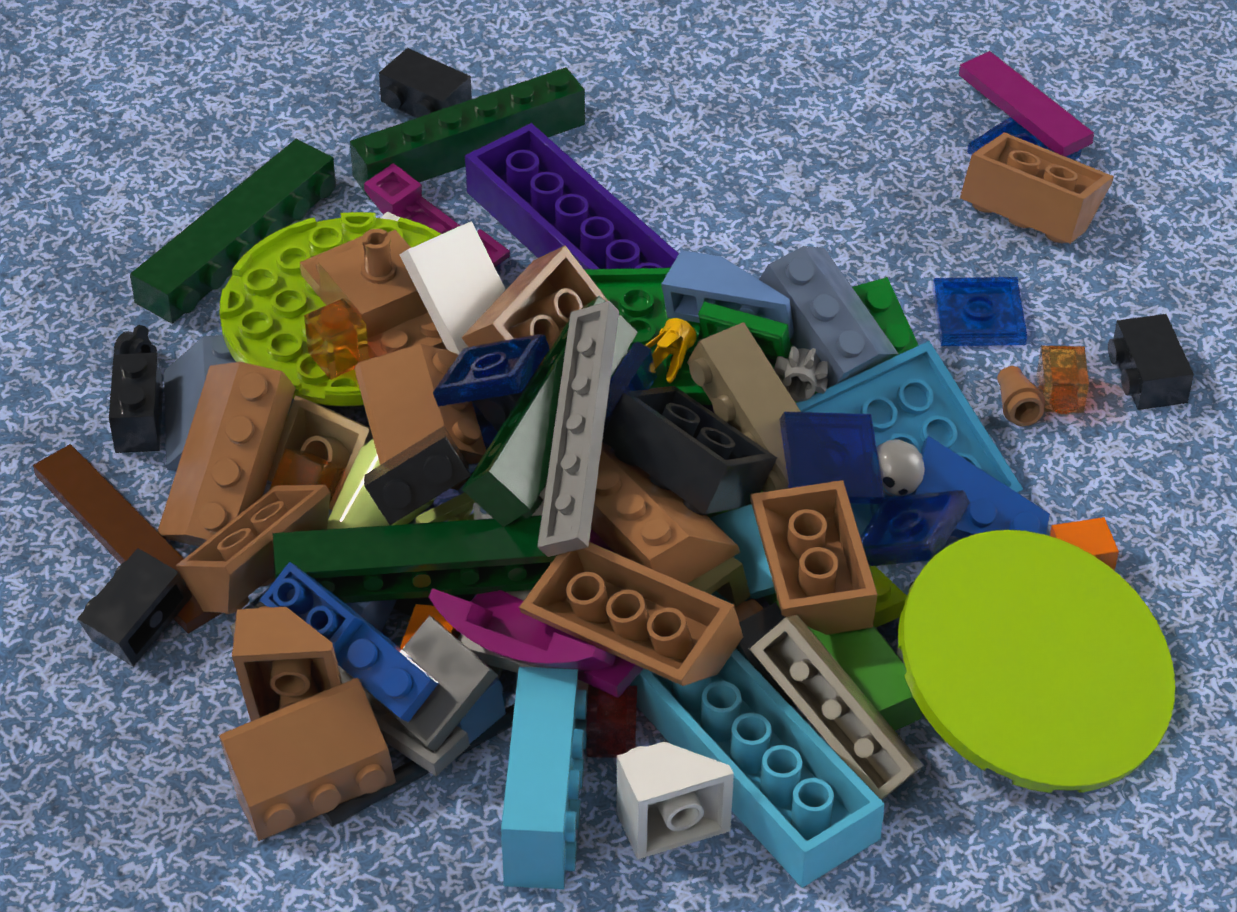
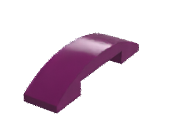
[364,163,510,267]
[429,588,616,672]

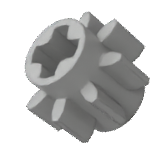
[774,346,829,402]

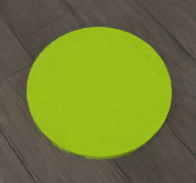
[219,212,441,406]
[898,530,1175,793]

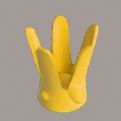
[638,318,697,383]

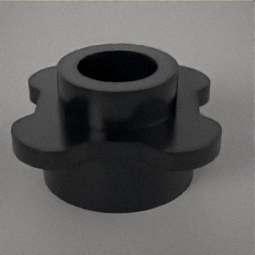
[114,325,157,354]

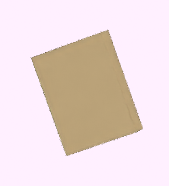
[268,395,373,510]

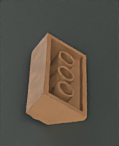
[157,362,296,547]
[591,442,740,584]
[519,542,743,686]

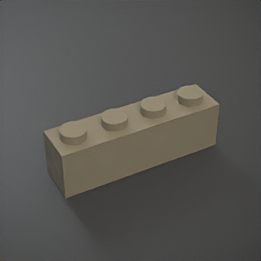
[687,322,839,492]
[750,615,924,800]

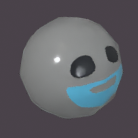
[867,439,925,497]

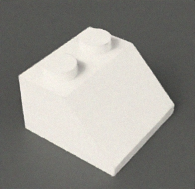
[617,742,734,860]

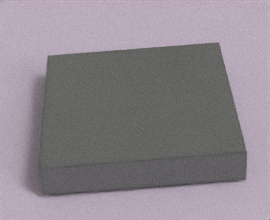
[368,615,498,752]

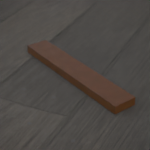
[33,444,222,634]

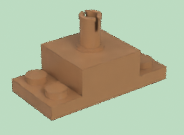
[300,229,447,359]

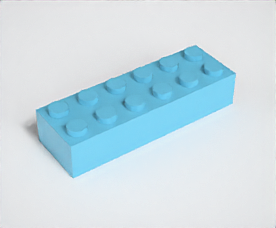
[624,648,885,888]

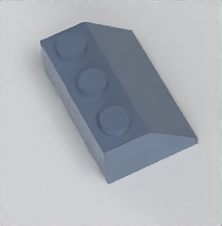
[759,246,899,389]
[164,335,236,470]

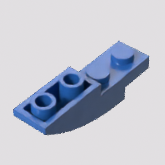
[260,562,439,722]

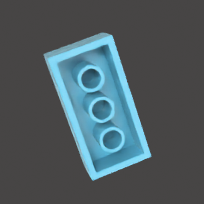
[501,666,587,889]

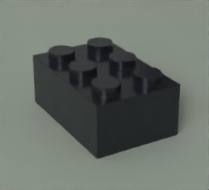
[602,386,777,515]

